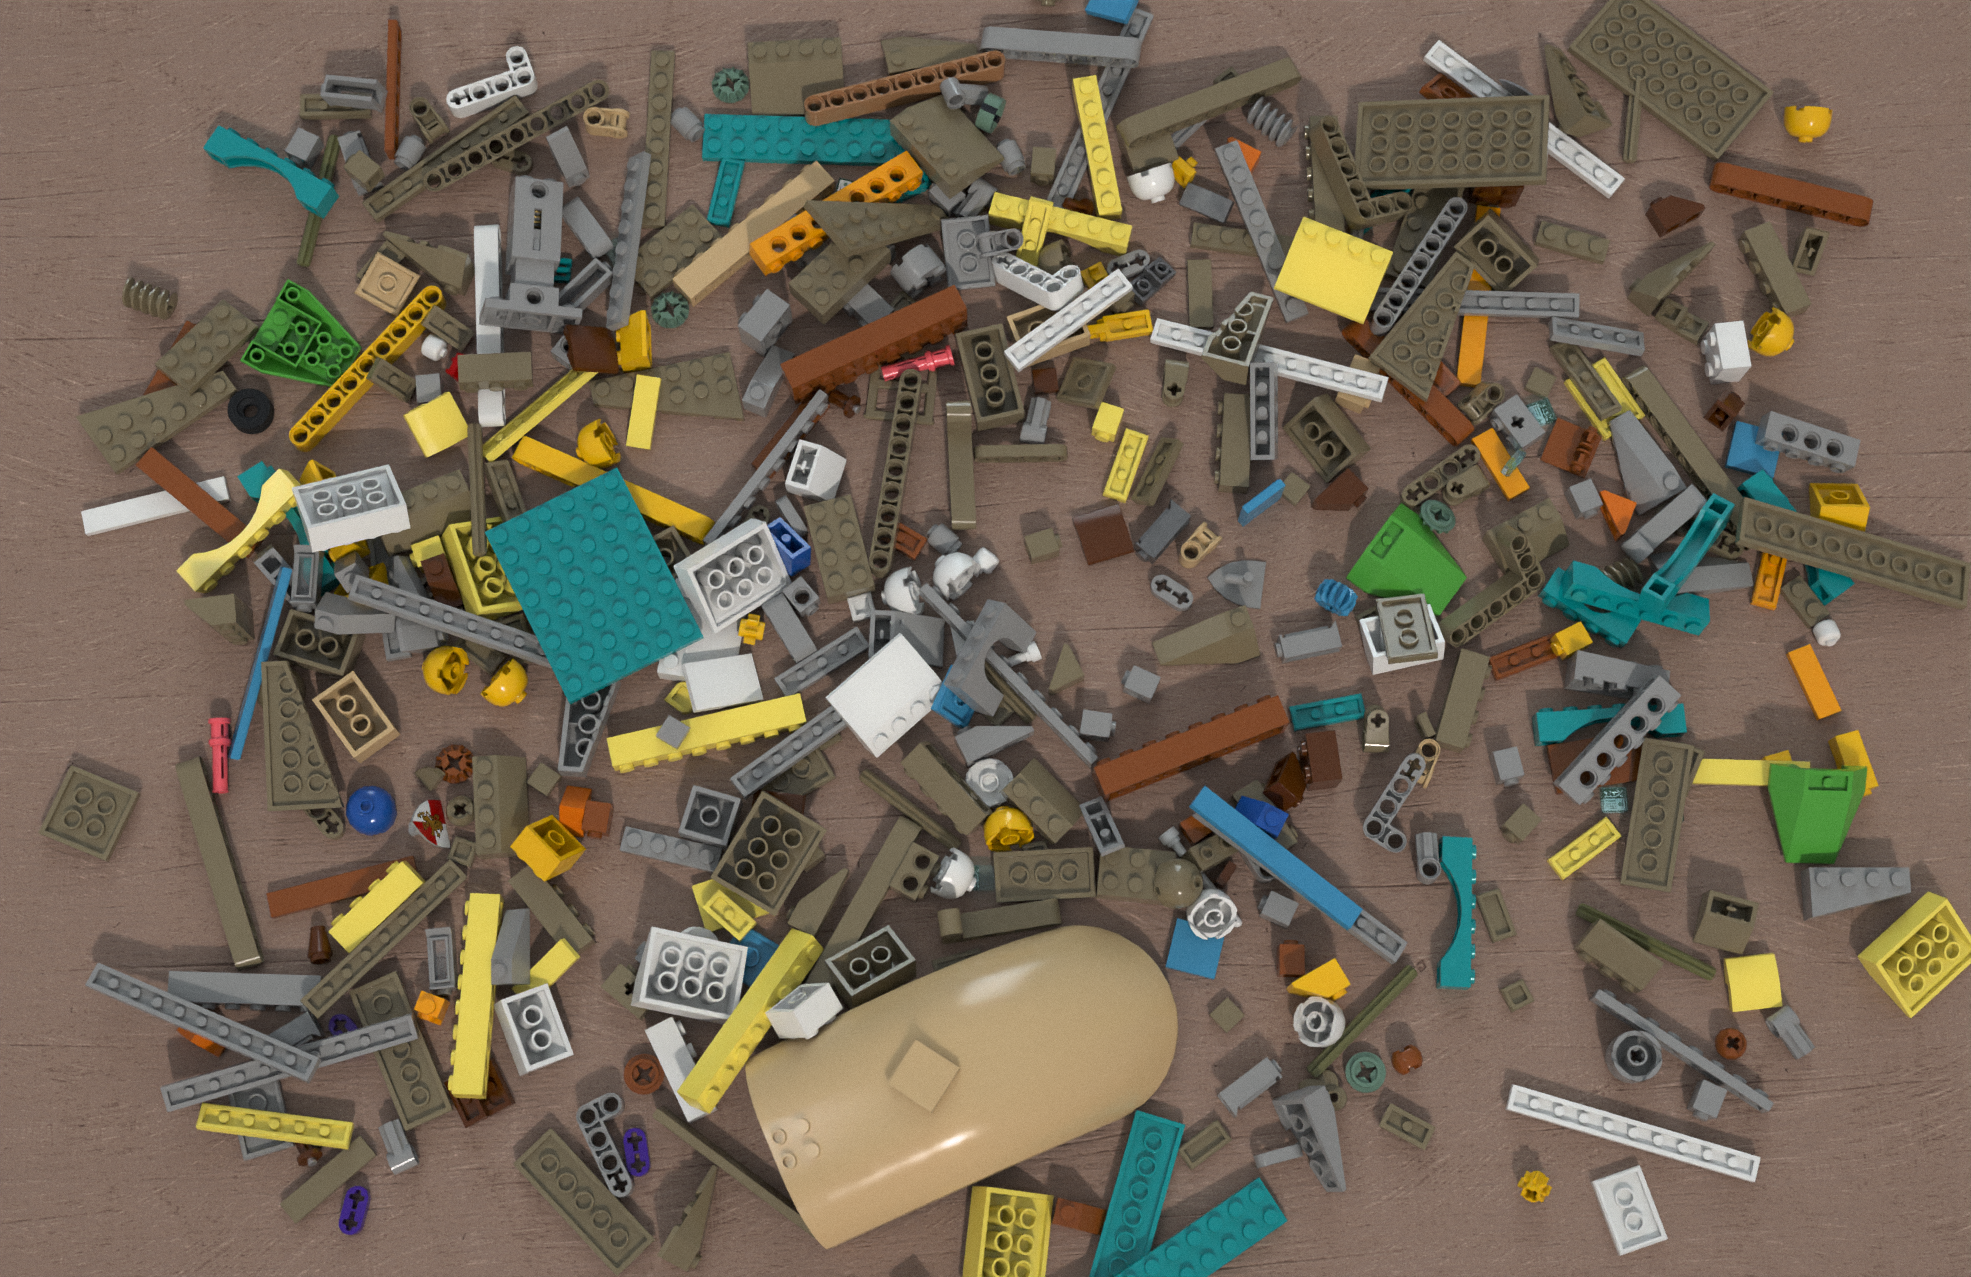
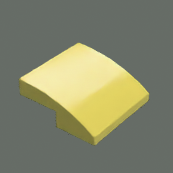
[403,392,468,458]
[1723,953,1782,1012]

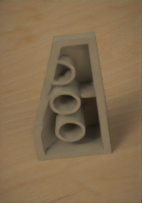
[383,231,475,296]
[1627,241,1716,317]
[1201,292,1274,385]

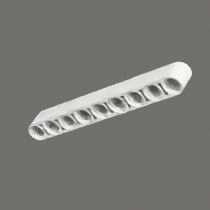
[474,224,506,427]

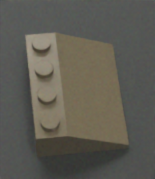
[748,37,844,117]
[890,95,1004,199]
[710,790,827,916]

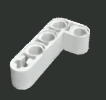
[446,46,538,118]
[992,252,1084,311]

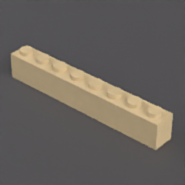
[672,161,836,307]

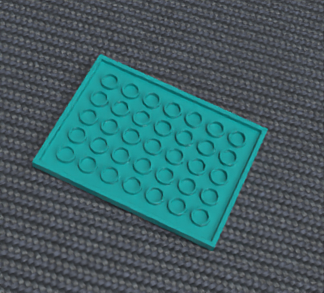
[485,468,704,705]

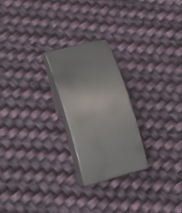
[1179,182,1235,224]
[1130,257,1177,306]

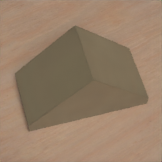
[1792,226,1830,276]
[1048,643,1085,695]

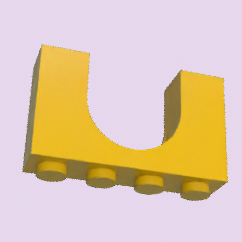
[1761,730,1879,797]

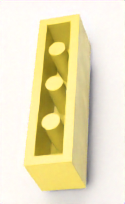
[328,861,426,953]

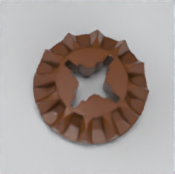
[435,744,474,784]
[624,1054,664,1095]

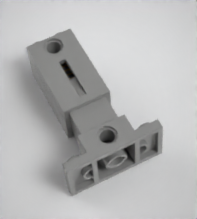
[479,175,582,334]

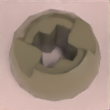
[445,795,475,827]

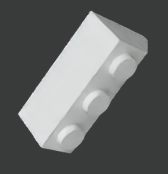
[1359,604,1445,675]
[494,983,574,1076]

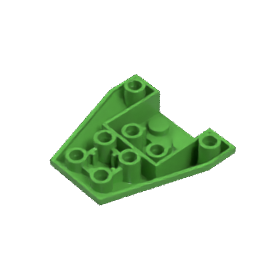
[240,279,362,387]
[1346,503,1467,616]
[1768,763,1867,864]

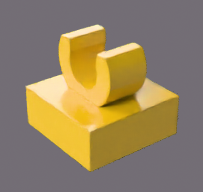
[1172,156,1198,189]
[1081,261,1109,290]

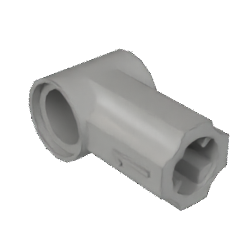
[939,77,988,109]
[955,178,999,218]
[1020,397,1051,445]
[1415,832,1441,885]
[1765,1005,1815,1060]
[379,1119,419,1175]

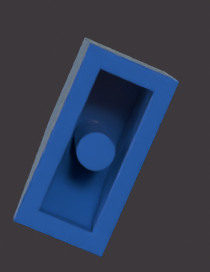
[767,517,811,577]
[1235,796,1289,840]

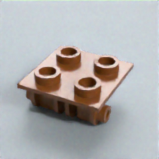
[1540,418,1602,479]

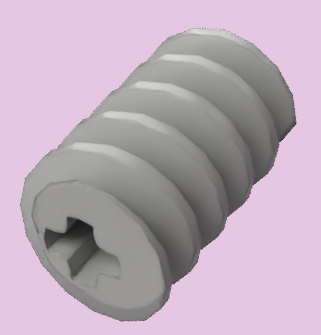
[1247,97,1298,147]

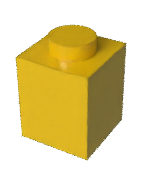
[1550,621,1593,661]

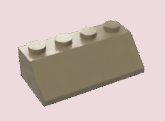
[379,469,471,557]
[472,755,530,860]

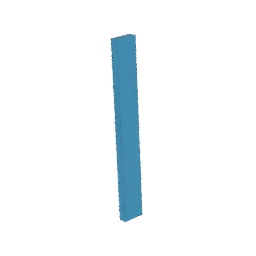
[228,567,292,760]
[1189,786,1363,930]

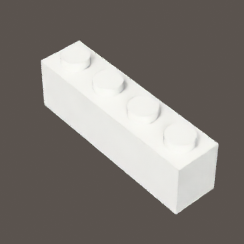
[645,1017,718,1124]

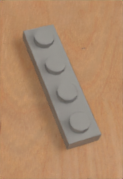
[1549,316,1645,356]
[774,626,869,696]
[620,826,723,873]

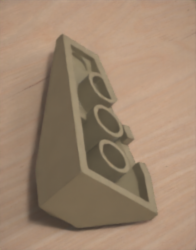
[880,36,978,76]
[1544,44,1612,138]
[1152,605,1260,666]
[657,1165,719,1272]

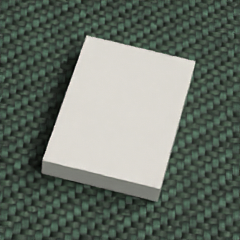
[682,653,764,713]
[1591,1165,1668,1256]

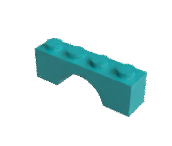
[1538,567,1641,649]

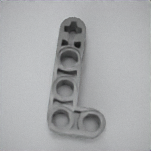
[1619,484,1708,564]
[1363,753,1426,853]
[576,1093,635,1198]

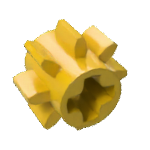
[738,613,765,645]
[1518,1171,1552,1202]

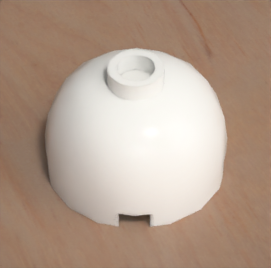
[1127,163,1175,204]
[932,552,981,601]
[881,567,924,615]
[930,847,977,899]
[1186,888,1237,940]
[1293,996,1345,1047]

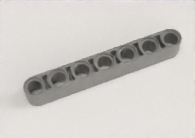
[980,27,1142,68]
[1370,197,1468,336]

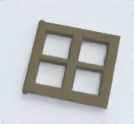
[863,351,939,426]

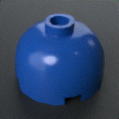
[346,786,397,836]

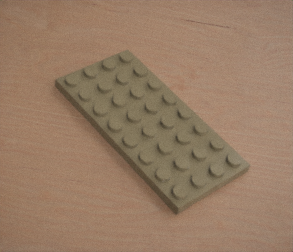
[1567,0,1774,162]
[1355,95,1550,190]

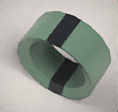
[975,93,1006,134]

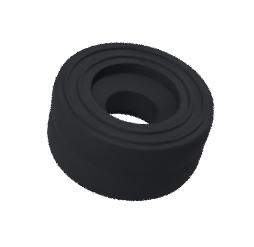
[227,388,274,434]

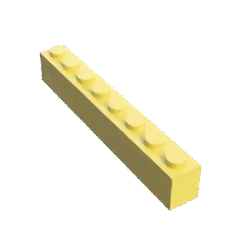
[607,693,807,773]
[448,893,504,1099]
[677,928,824,1114]

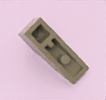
[786,868,850,939]

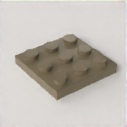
[38,765,141,862]

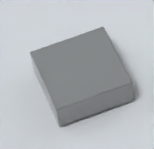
[656,715,691,750]

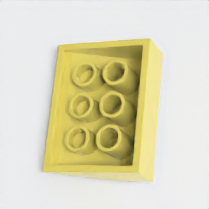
[1274,217,1393,324]
[441,517,523,620]
[1857,891,1971,1018]
[962,1186,1054,1277]

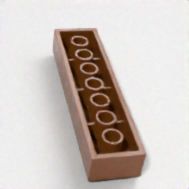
[780,285,968,405]
[1092,695,1290,803]

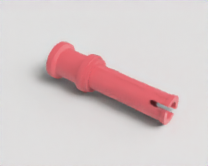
[881,345,955,382]
[208,718,231,794]

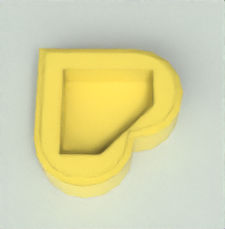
[664,681,693,714]

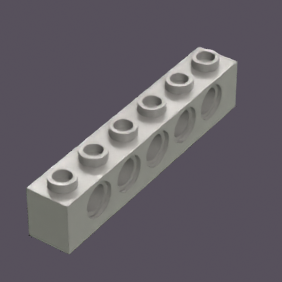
[1553,674,1681,805]

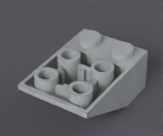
[868,610,945,667]

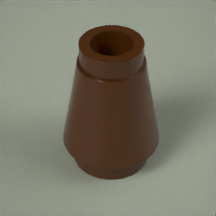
[307,926,333,965]

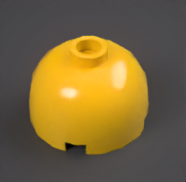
[1783,106,1833,143]
[1747,307,1794,357]
[576,419,621,469]
[422,646,469,695]
[480,658,528,707]
[983,806,1034,852]

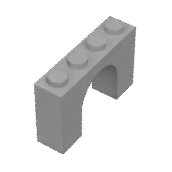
[943,599,1036,716]

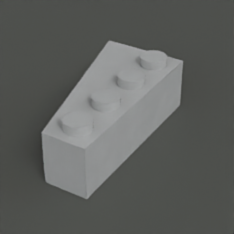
[1564,650,1670,704]
[558,680,621,778]
[1801,867,1911,921]

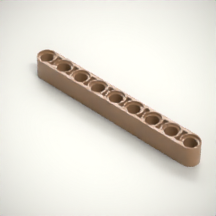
[804,50,1005,126]

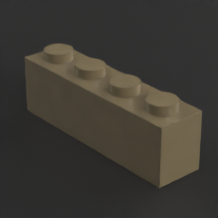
[1738,221,1812,318]
[1214,393,1251,494]
[1433,648,1492,753]
[900,741,993,836]
[508,865,596,956]

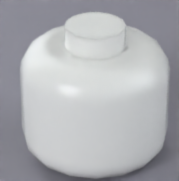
[421,334,448,361]
[973,547,999,574]
[1813,620,1841,646]

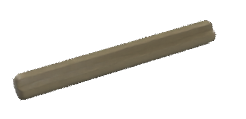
[859,769,961,849]

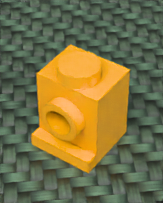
[414,991,450,1026]

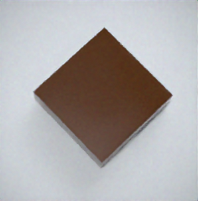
[1032,367,1059,395]
[1214,861,1237,889]

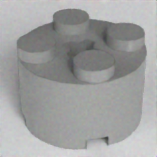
[890,244,946,300]
[1604,1030,1662,1084]

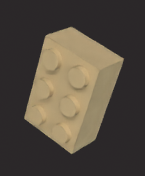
[1006,299,1091,367]
[312,671,401,763]

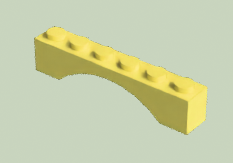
[1072,75,1122,220]
[989,192,1132,256]
[176,468,301,593]

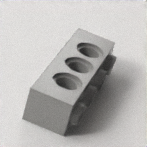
[1250,362,1278,460]
[1755,411,1861,473]

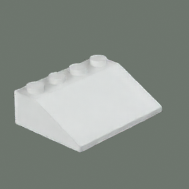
[292,464,410,553]
[673,518,792,634]
[657,578,747,682]
[825,633,943,758]
[631,927,748,1025]

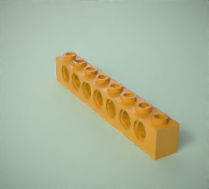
[749,150,923,276]

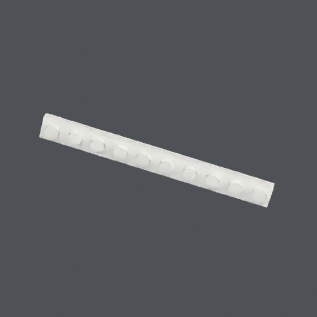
[1423,40,1625,199]
[1150,318,1389,403]
[1505,1084,1761,1182]

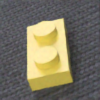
[702,889,757,942]

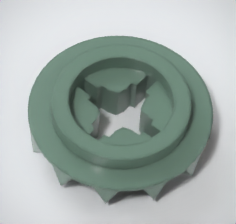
[712,67,749,103]
[651,291,689,328]
[1419,500,1456,534]
[1345,1052,1386,1093]

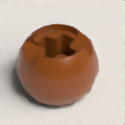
[1715,1028,1747,1060]
[1391,1044,1423,1075]

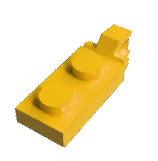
[1087,309,1153,342]

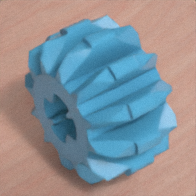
[1314,579,1358,616]

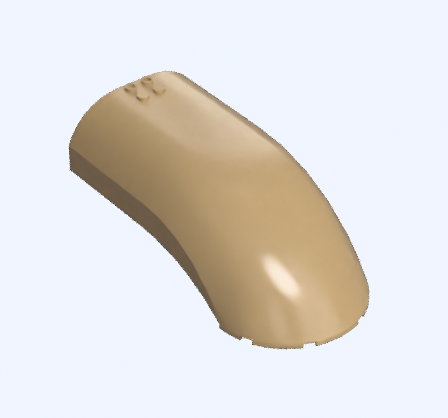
[745,925,1178,1249]

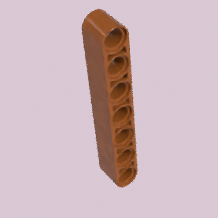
[1709,163,1874,227]
[1341,319,1474,447]

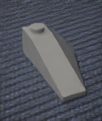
[1608,410,1687,516]
[1648,551,1754,596]
[394,556,448,653]
[1272,1085,1346,1192]

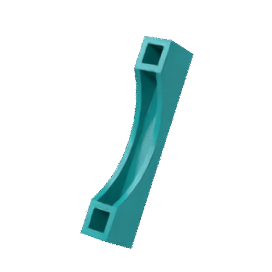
[203,125,339,219]
[237,461,340,597]
[1736,469,1855,606]
[1637,493,1735,618]
[1563,560,1710,636]
[1532,702,1687,746]
[1436,836,1477,990]

